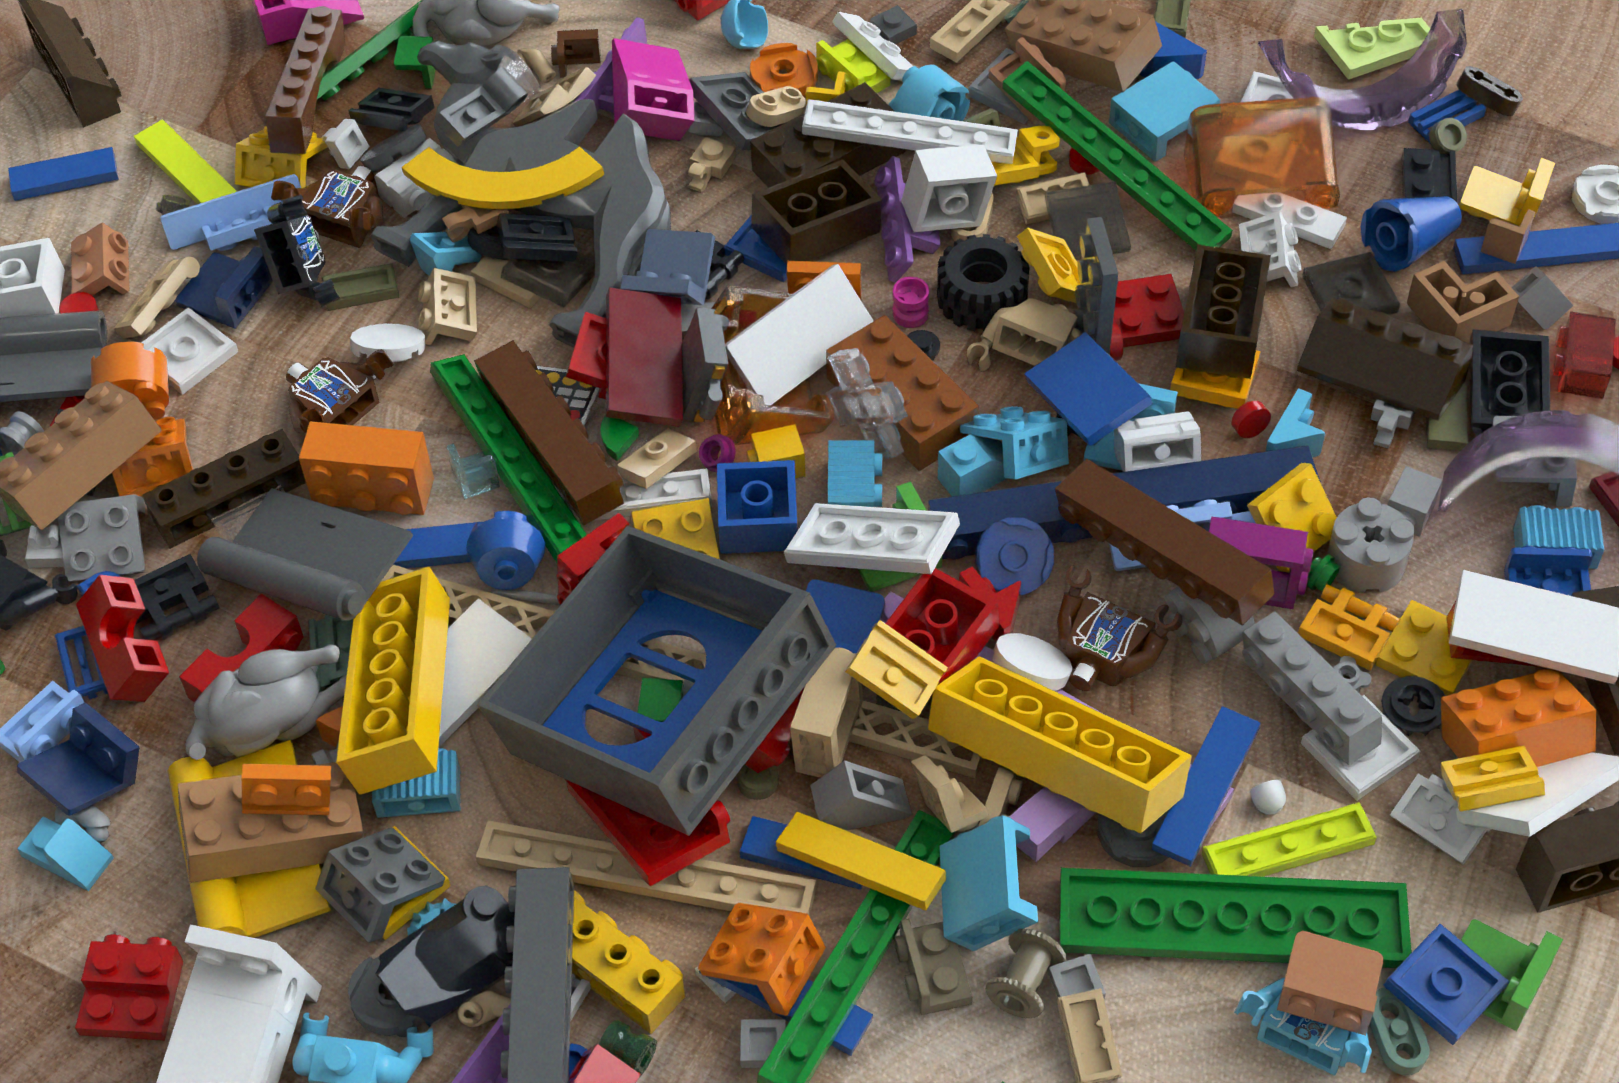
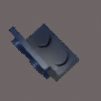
[175,246,273,329]
[17,703,140,816]

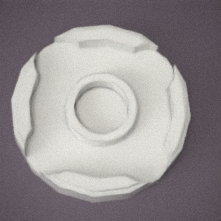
[1572,165,1619,224]
[350,324,425,362]
[992,633,1073,691]

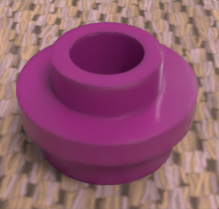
[699,434,736,473]

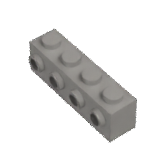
[1242,611,1382,765]

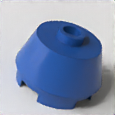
[466,511,545,590]

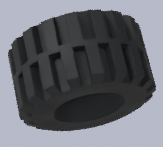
[937,234,1030,331]

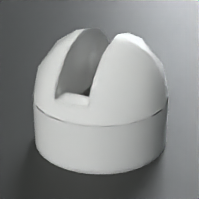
[1249,780,1286,815]

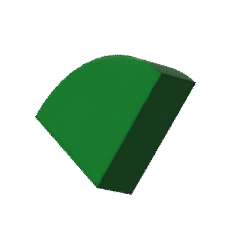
[600,415,639,461]

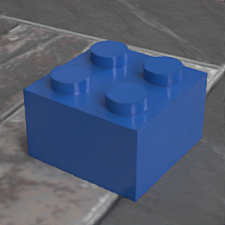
[717,460,798,554]

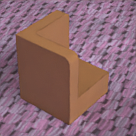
[1481,209,1535,264]

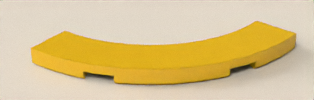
[401,146,604,209]

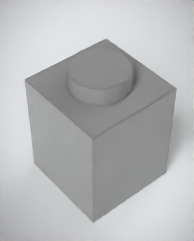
[1388,466,1443,537]

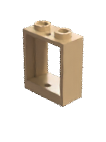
[790,648,863,778]

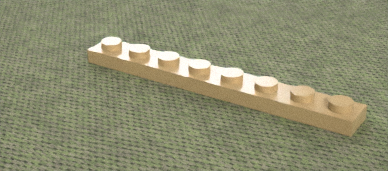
[476,820,816,916]

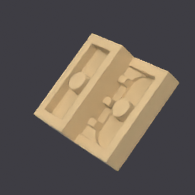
[512,67,596,127]

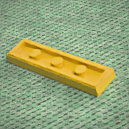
[776,811,946,911]

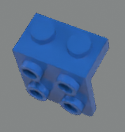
[806,579,885,654]

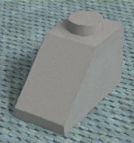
[810,760,912,830]

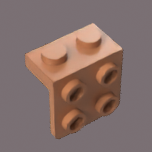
[1277,931,1383,1036]

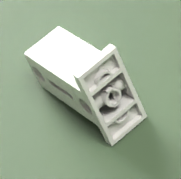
[156,924,322,1083]

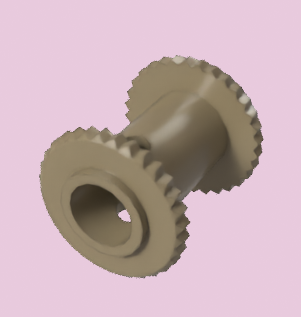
[985,929,1066,1018]

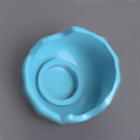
[720,0,768,49]

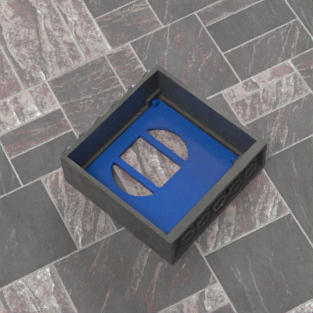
[477,526,836,836]

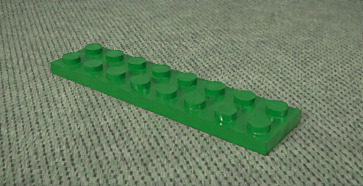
[1059,867,1412,968]

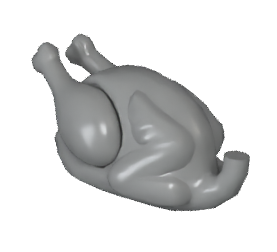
[413,0,560,47]
[185,645,347,760]

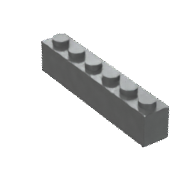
[501,867,574,1083]

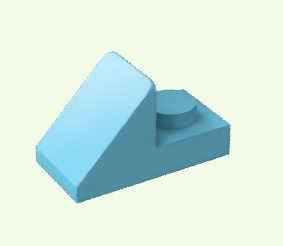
[410,232,482,276]
[1265,388,1325,458]
[17,816,114,891]

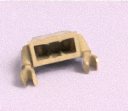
[967,298,1081,371]

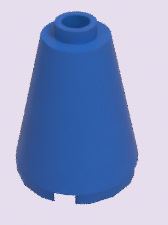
[1360,196,1462,272]

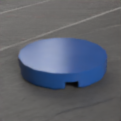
[975,518,1054,595]

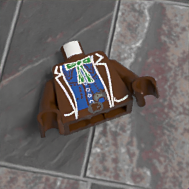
[271,166,384,248]
[286,349,394,433]
[1057,565,1183,691]

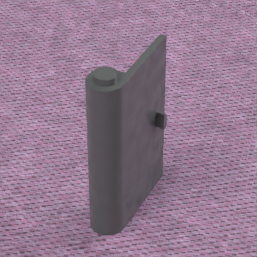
[0,310,108,402]
[197,488,413,621]

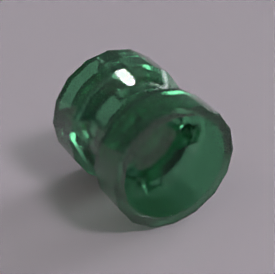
[598,1019,657,1078]

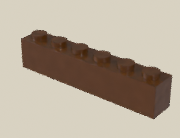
[474,340,624,525]
[1055,459,1274,626]

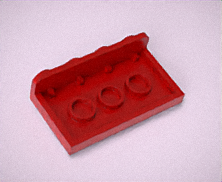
[565,727,730,886]

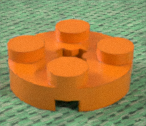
[750,43,818,98]

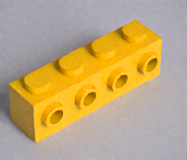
[572,890,685,1034]

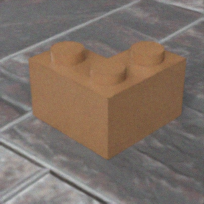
[1407,261,1519,344]

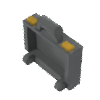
[682,307,729,422]

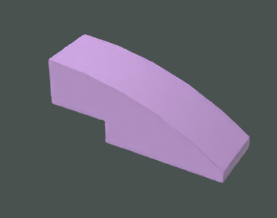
[1009,787,1096,862]

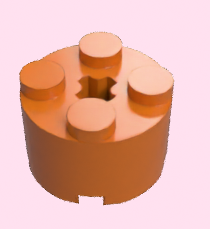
[90,342,169,420]

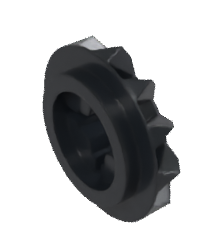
[1381,676,1445,736]

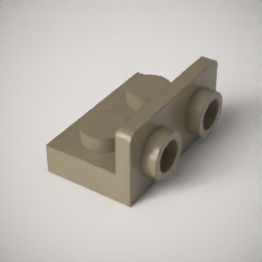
[894,919,972,1015]

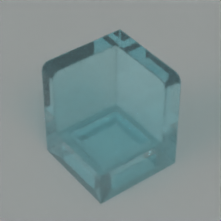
[446,443,500,500]

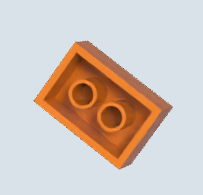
[299,421,434,515]
[1441,669,1596,767]

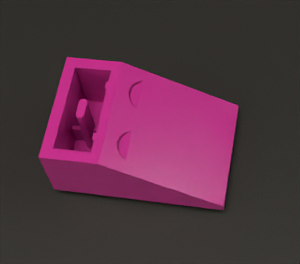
[251,0,364,45]
[612,38,694,141]

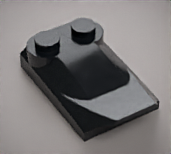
[1469,329,1551,457]
[375,885,515,1028]

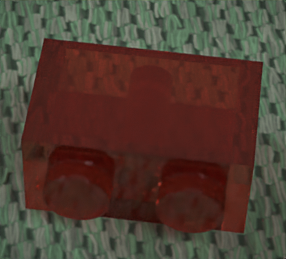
[1552,311,1616,399]

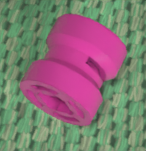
[892,277,929,328]

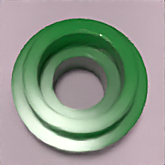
[1307,554,1341,592]

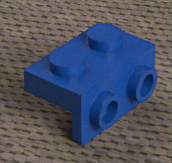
[1504,546,1593,596]

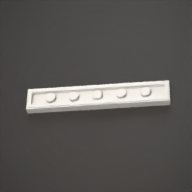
[802,99,1018,164]

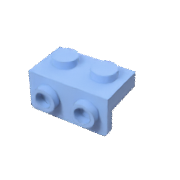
[0,681,84,762]

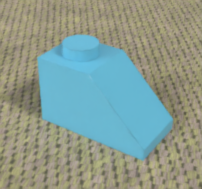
[937,434,1008,497]

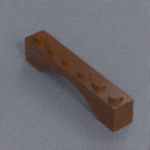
[265,6,346,154]

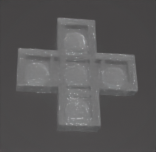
[825,348,908,459]

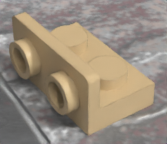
[418,268,477,346]
[911,755,989,833]

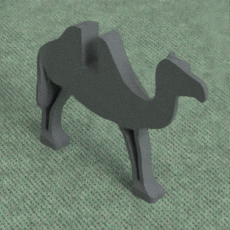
[371,40,671,348]

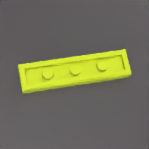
[134,119,237,204]
[1201,802,1377,877]

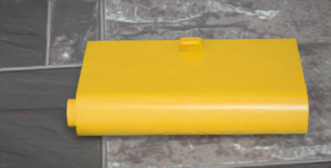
[167,740,331,938]

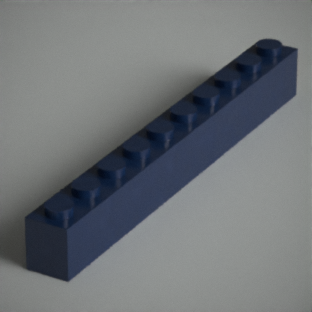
[928,446,1321,560]

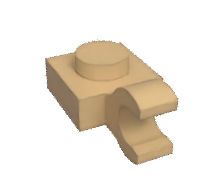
[688,137,736,192]

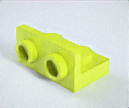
[816,39,891,93]

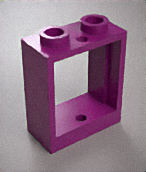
[1209,516,1313,609]

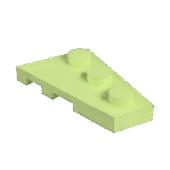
[1314,18,1439,80]

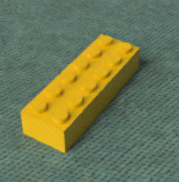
[336,567,450,795]
[928,656,1192,834]

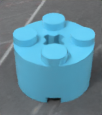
[888,65,970,121]

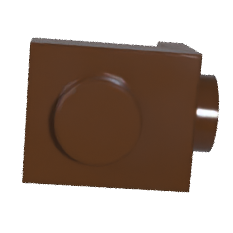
[551,29,601,78]

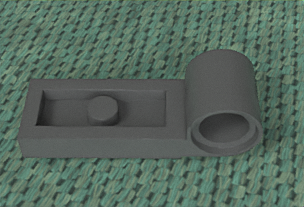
[434,67,528,147]

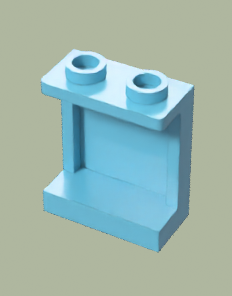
[1109,61,1221,162]
[940,815,1038,951]

